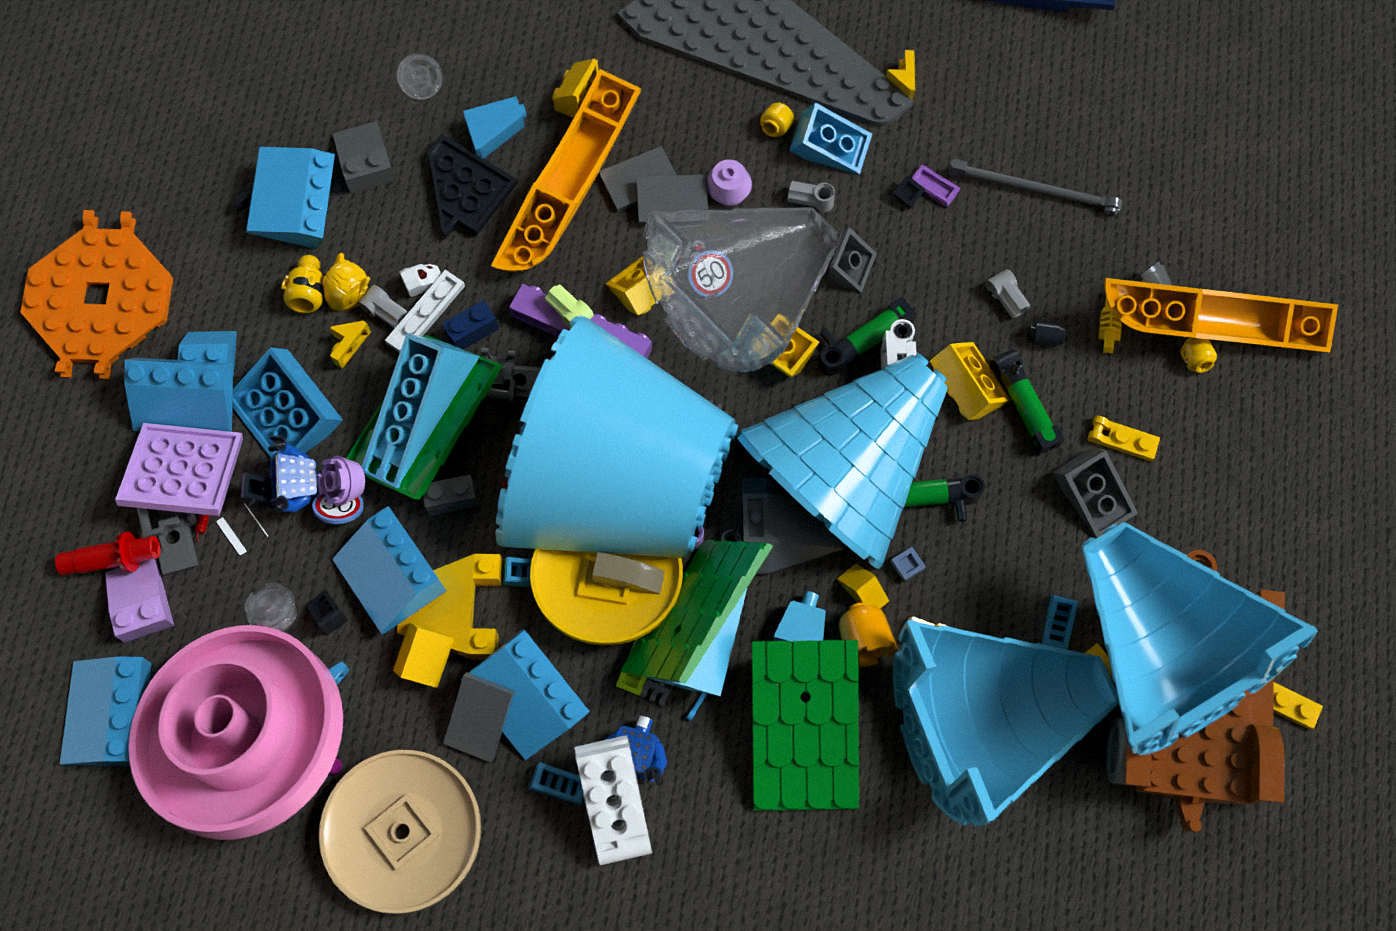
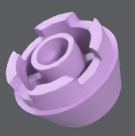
[706,160,752,206]
[317,456,365,506]

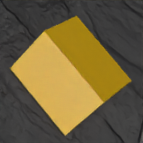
[752,315,819,378]
[393,622,454,688]

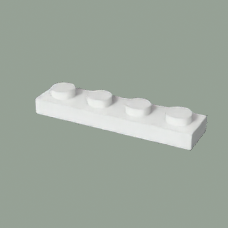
[385,270,465,353]

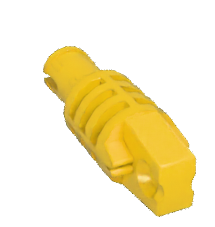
[1098,299,1122,353]

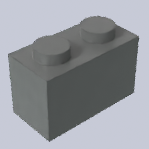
[423,475,478,516]

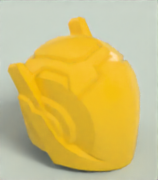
[322,253,370,311]

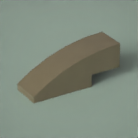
[592,552,664,594]

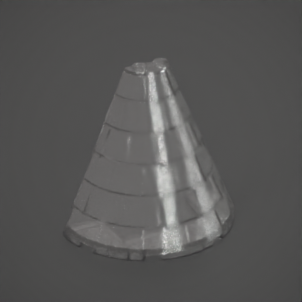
[643,207,842,372]

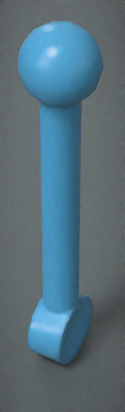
[686,693,707,721]

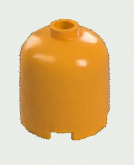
[839,603,898,668]

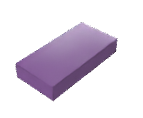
[912,164,960,208]

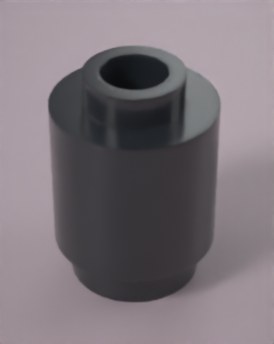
[1028,321,1065,347]

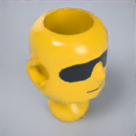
[281,255,324,313]

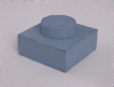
[890,547,926,582]

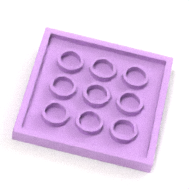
[115,423,243,516]

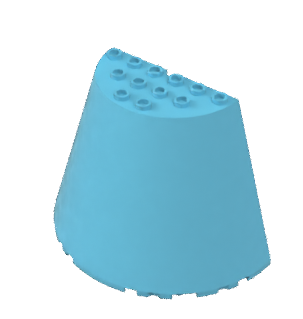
[496,315,739,558]

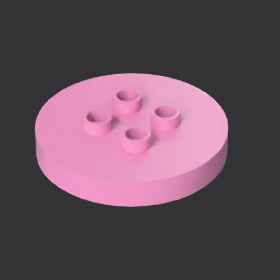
[129,625,343,840]

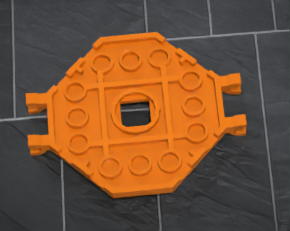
[20,210,173,380]

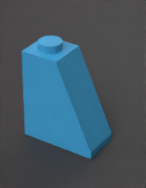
[463,96,527,159]

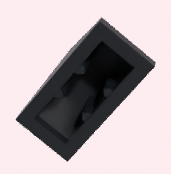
[305,590,348,635]

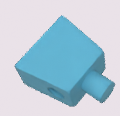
[773,591,826,641]

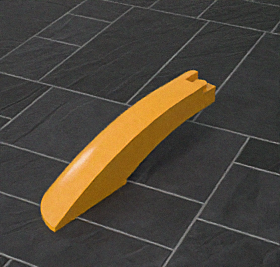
[491,69,641,271]
[1104,278,1338,352]

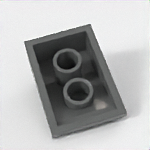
[333,121,395,193]
[1052,447,1138,538]

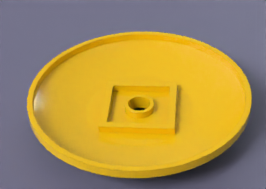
[530,549,683,645]

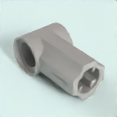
[788,181,835,212]
[986,269,1031,318]
[358,285,408,329]

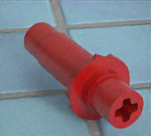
[55,532,161,575]

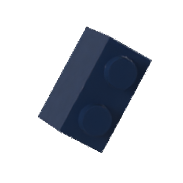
[442,300,499,349]

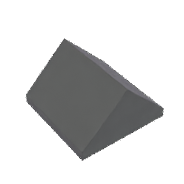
[827,227,877,293]

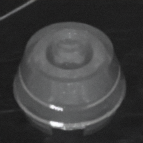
[397,54,443,100]
[244,582,297,632]

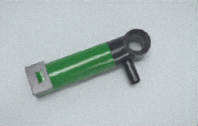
[819,296,917,375]
[990,349,1065,456]
[904,474,985,522]

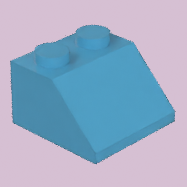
[178,331,237,377]

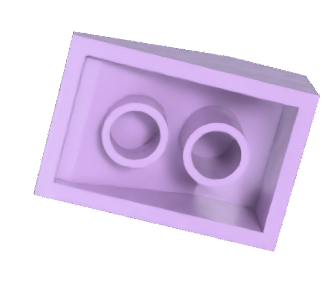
[105,559,174,643]

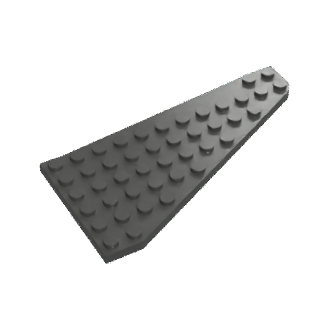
[617,0,914,126]

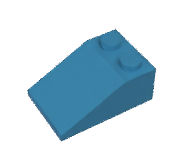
[789,103,872,175]

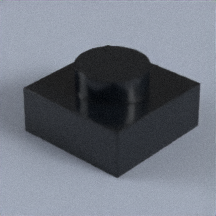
[893,175,926,209]

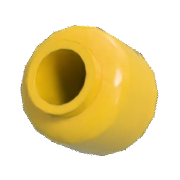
[760,103,794,137]
[1180,337,1217,373]

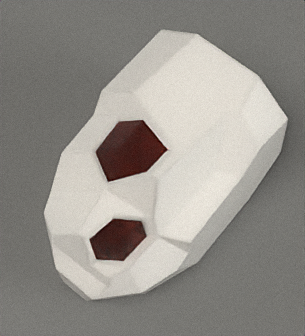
[400,264,441,297]

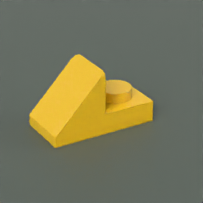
[886,50,915,100]
[330,321,371,369]

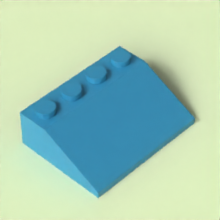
[246,147,335,249]
[232,347,343,458]
[125,358,233,432]
[333,506,447,635]
[460,630,590,760]
[60,657,151,766]

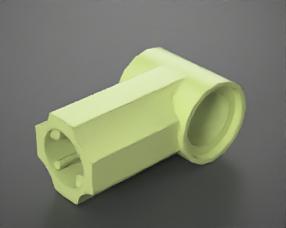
[545,284,594,329]

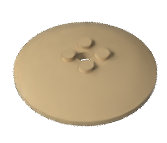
[319,750,481,914]

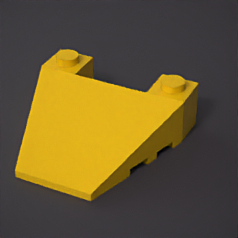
[397,554,503,660]

